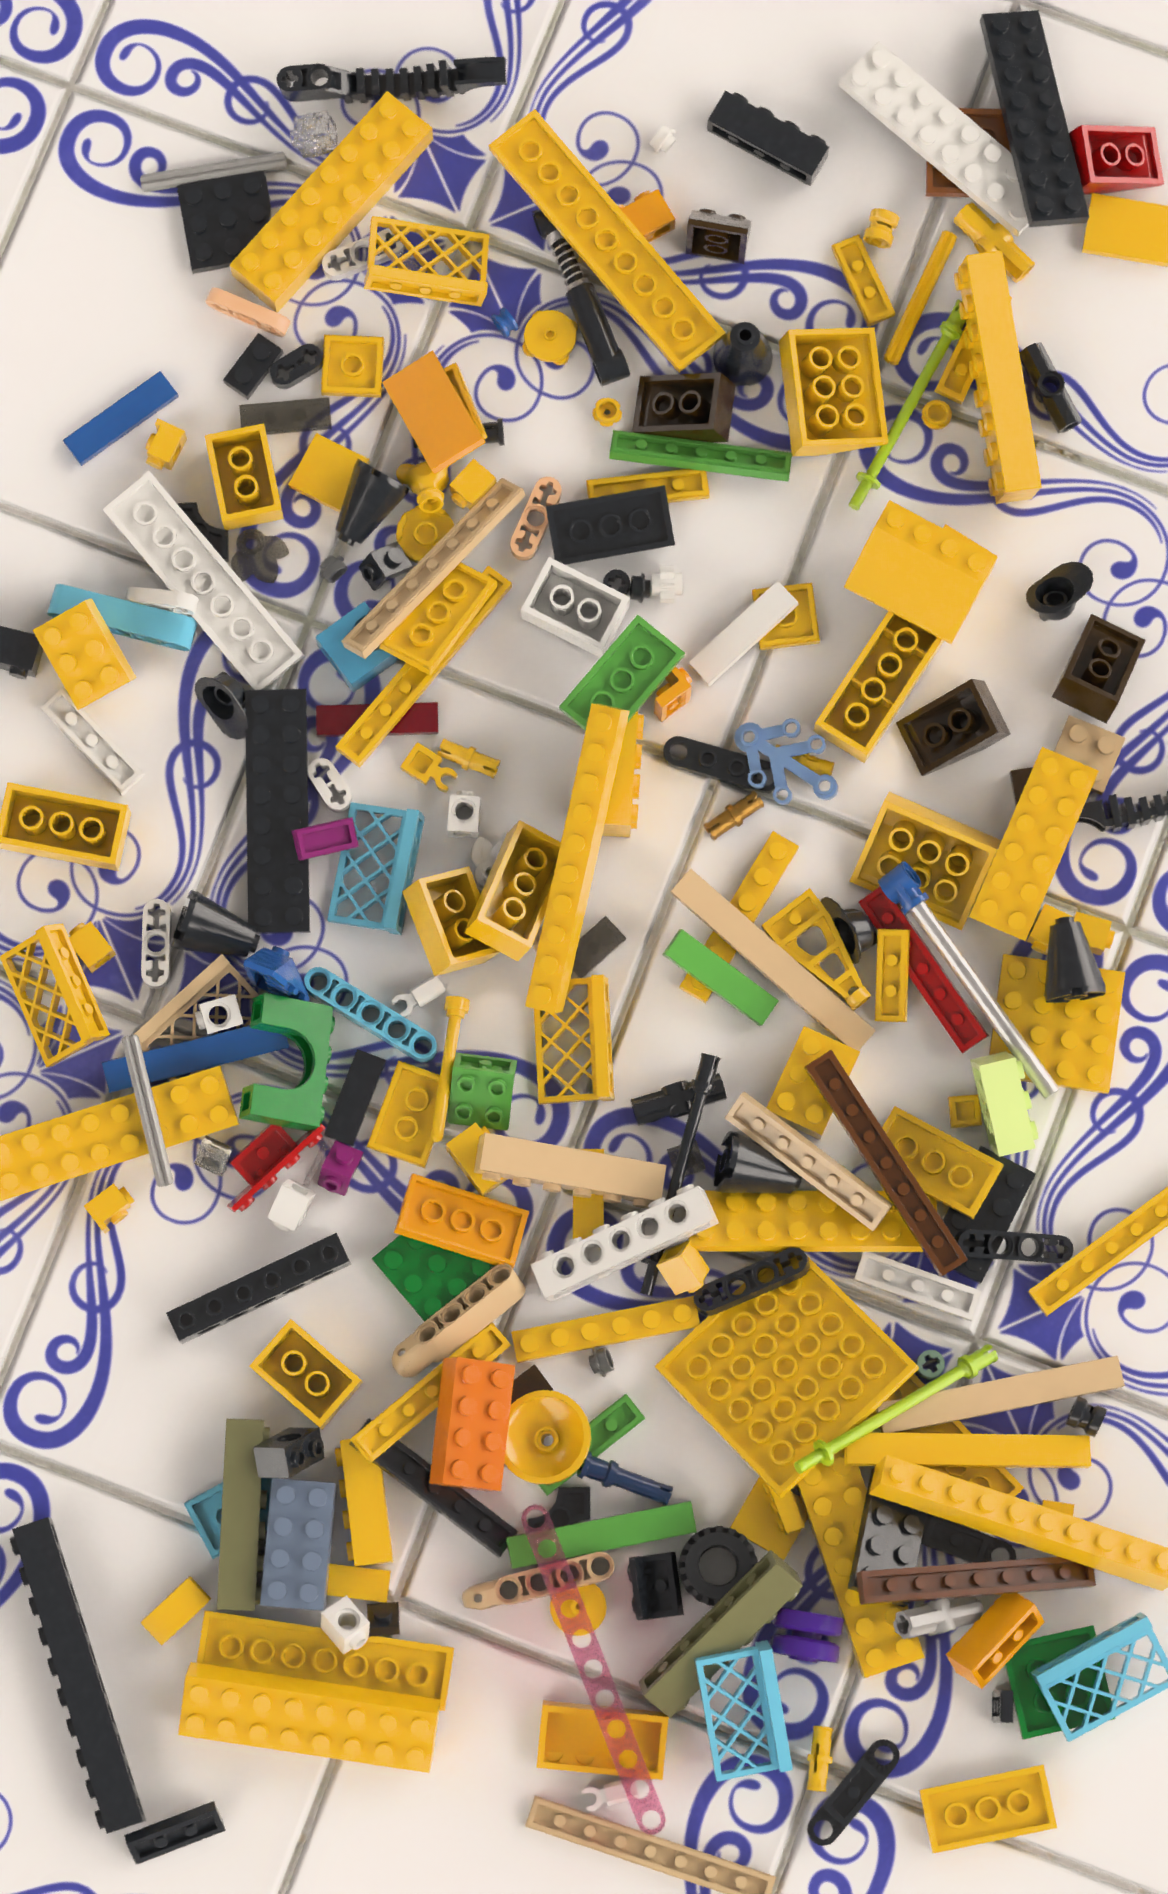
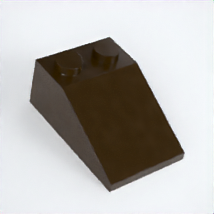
[685,209,751,264]
[632,372,736,443]
[1052,614,1146,724]
[896,679,1011,776]

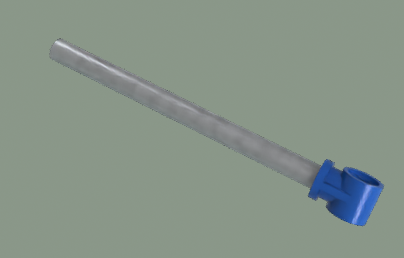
[878,861,1060,1099]

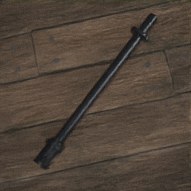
[640,1053,721,1296]

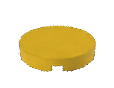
[396,505,455,563]

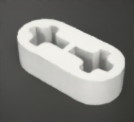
[308,758,352,813]

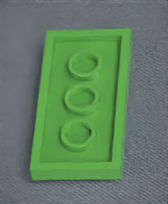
[559,615,685,730]

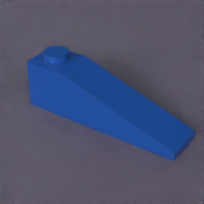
[243,946,311,1002]

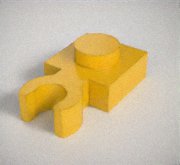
[400,742,457,793]

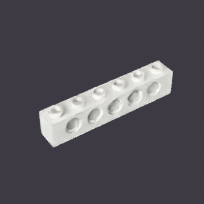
[530,1184,719,1302]

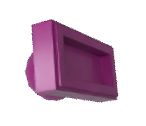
[292,817,359,860]

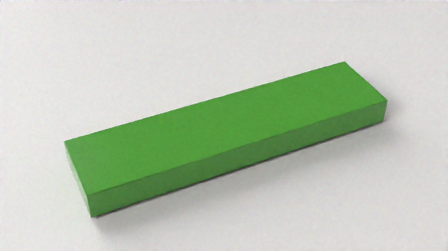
[662,929,779,1026]
[538,1394,645,1496]

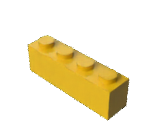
[335,1439,393,1567]

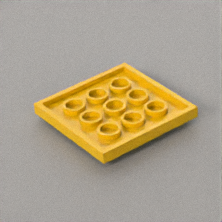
[989,954,1125,1094]

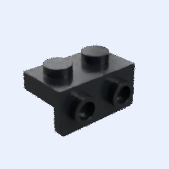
[627,1552,684,1621]

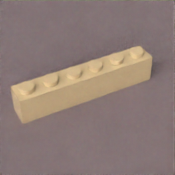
[474,1132,666,1209]

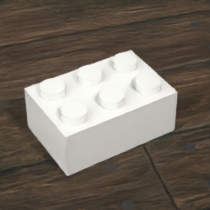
[521,557,630,658]

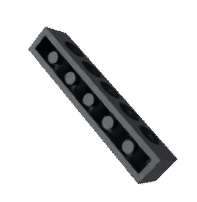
[166,1233,351,1344]

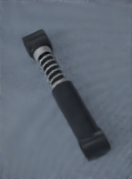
[532,209,630,387]

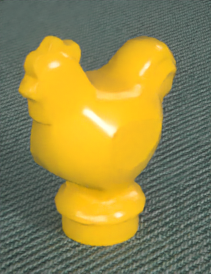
[396,461,450,513]

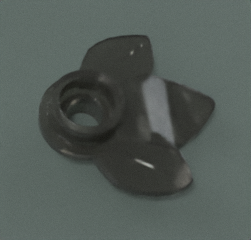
[231,528,289,583]

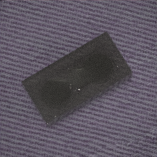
[572,916,626,978]

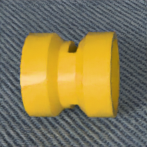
[863,208,900,248]

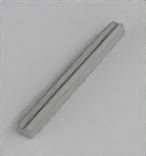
[140,152,287,192]
[122,1034,173,1187]

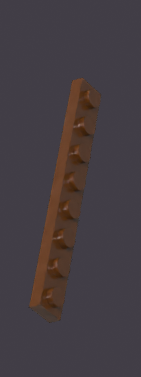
[804,1050,968,1277]
[856,1557,1096,1605]

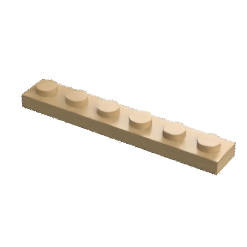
[725,1091,893,1231]

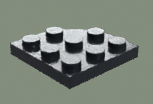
[177,170,271,274]

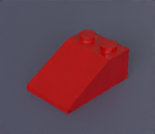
[1069,125,1164,194]

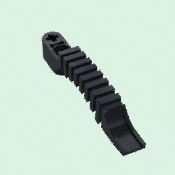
[276,57,507,104]
[1077,791,1168,833]

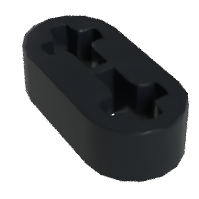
[270,344,323,389]

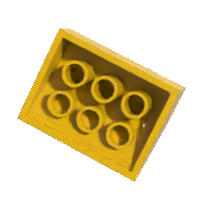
[778,327,889,456]
[844,500,998,644]
[849,792,1001,930]

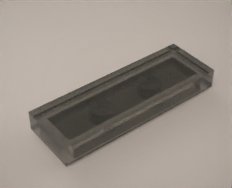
[239,397,332,435]

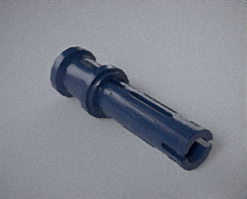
[577,1452,673,1505]

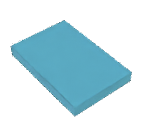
[184,1478,272,1559]

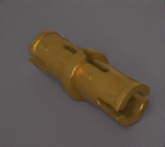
[703,790,764,841]

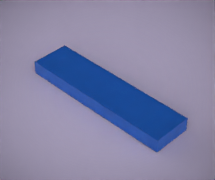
[63,371,179,466]

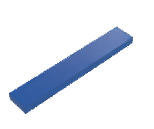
[102,1025,290,1093]

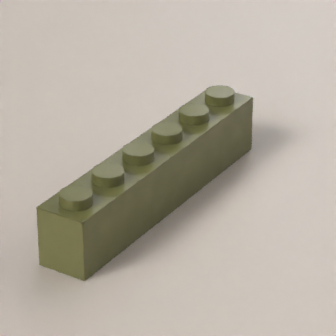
[217,1419,270,1611]
[639,1550,803,1718]

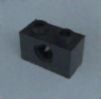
[253,1427,325,1478]

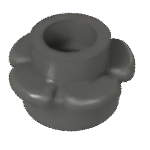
[319,555,348,583]
[589,1347,614,1377]

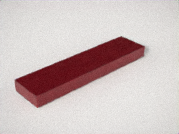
[316,702,439,737]

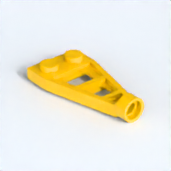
[761,888,872,1011]

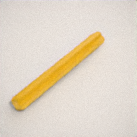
[884,230,957,366]

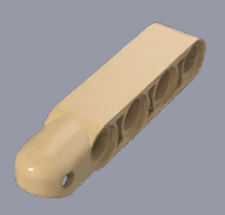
[392,1263,526,1378]
[462,1552,615,1610]

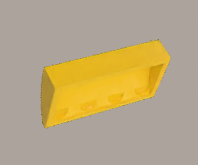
[536,1700,669,1780]

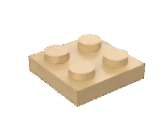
[1054,715,1126,795]

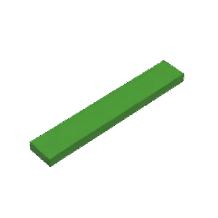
[609,430,792,482]
[506,1501,697,1569]

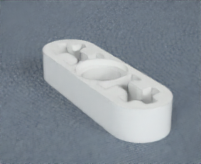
[322,228,405,281]
[125,587,199,615]
[141,899,172,989]

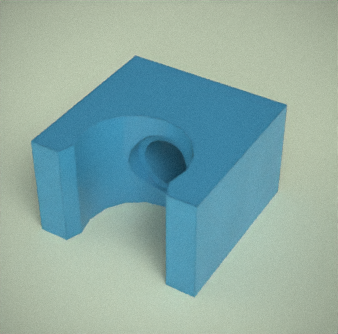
[315,602,399,693]

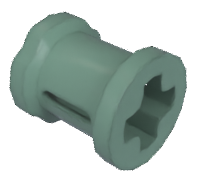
[916,1350,945,1380]

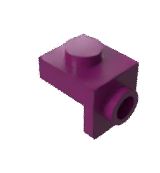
[317,1140,364,1196]

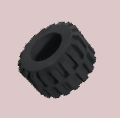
[678,1526,758,1606]

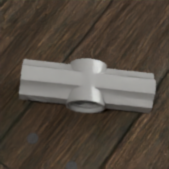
[893,1596,984,1639]

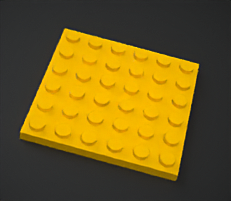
[654,1252,919,1498]

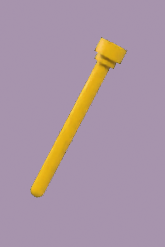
[431,996,470,1142]

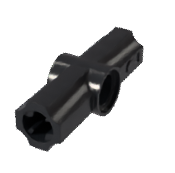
[1019,342,1082,434]
[631,1073,727,1126]

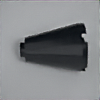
[713,322,773,387]
[335,459,410,547]
[171,890,260,957]
[1044,917,1106,1003]
[713,1131,802,1194]

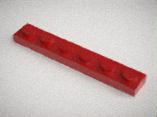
[858,887,989,1053]

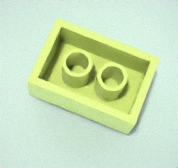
[970,1051,1038,1157]

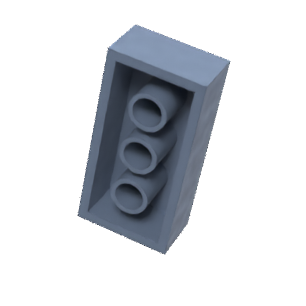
[260,1478,337,1611]

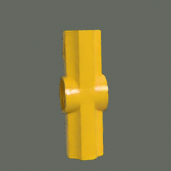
[953,202,1035,283]

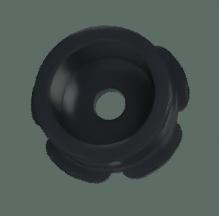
[630,573,651,603]

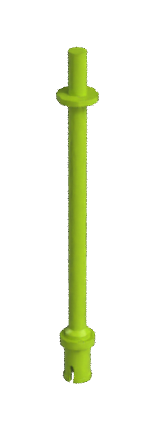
[848,299,966,510]
[794,1344,998,1474]

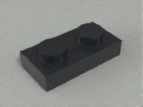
[223,333,283,400]

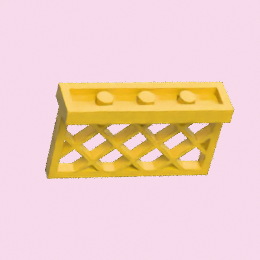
[364,216,489,307]
[0,923,110,1068]
[534,974,615,1105]

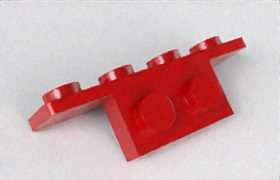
[227,1123,325,1212]

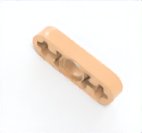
[205,287,291,337]
[510,477,561,561]

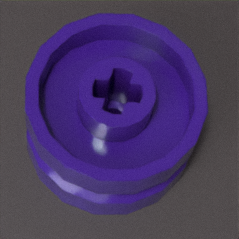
[770,1608,844,1663]

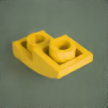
[140,1576,212,1646]

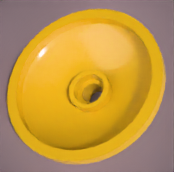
[504,1390,591,1485]

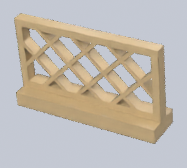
[133,954,259,1081]

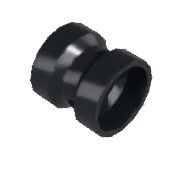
[1065,1396,1107,1437]

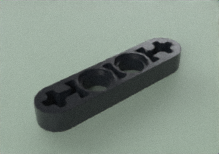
[954,1229,1074,1263]
[694,1247,810,1316]

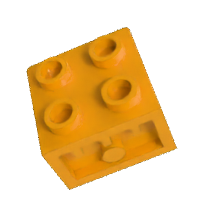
[654,667,692,722]

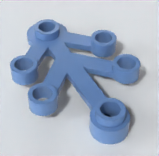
[734,718,839,805]

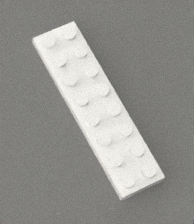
[838,41,1029,237]
[103,471,304,690]

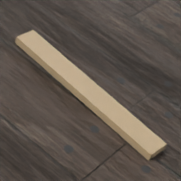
[341,478,526,659]
[670,869,876,1051]
[876,1356,1125,1433]
[525,1796,776,1894]

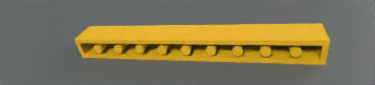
[525,703,629,1014]
[869,1454,1168,1591]

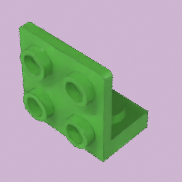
[447,1052,517,1131]

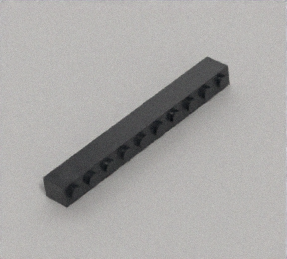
[10,1517,146,1834]

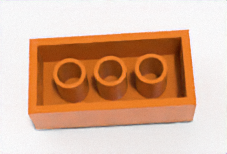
[429,1357,515,1491]

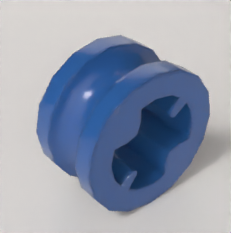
[491,307,519,338]

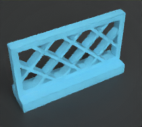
[327,802,425,935]
[1030,1612,1168,1742]
[694,1640,793,1782]

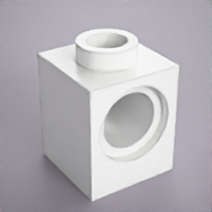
[447,791,481,838]
[194,994,244,1034]
[267,1179,316,1231]
[321,1595,370,1654]

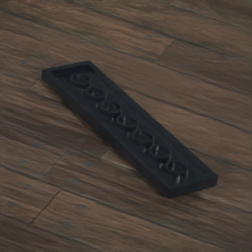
[980,10,1090,228]
[245,689,310,934]

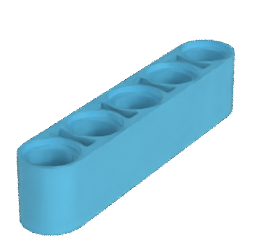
[47,584,198,651]
[304,967,437,1063]

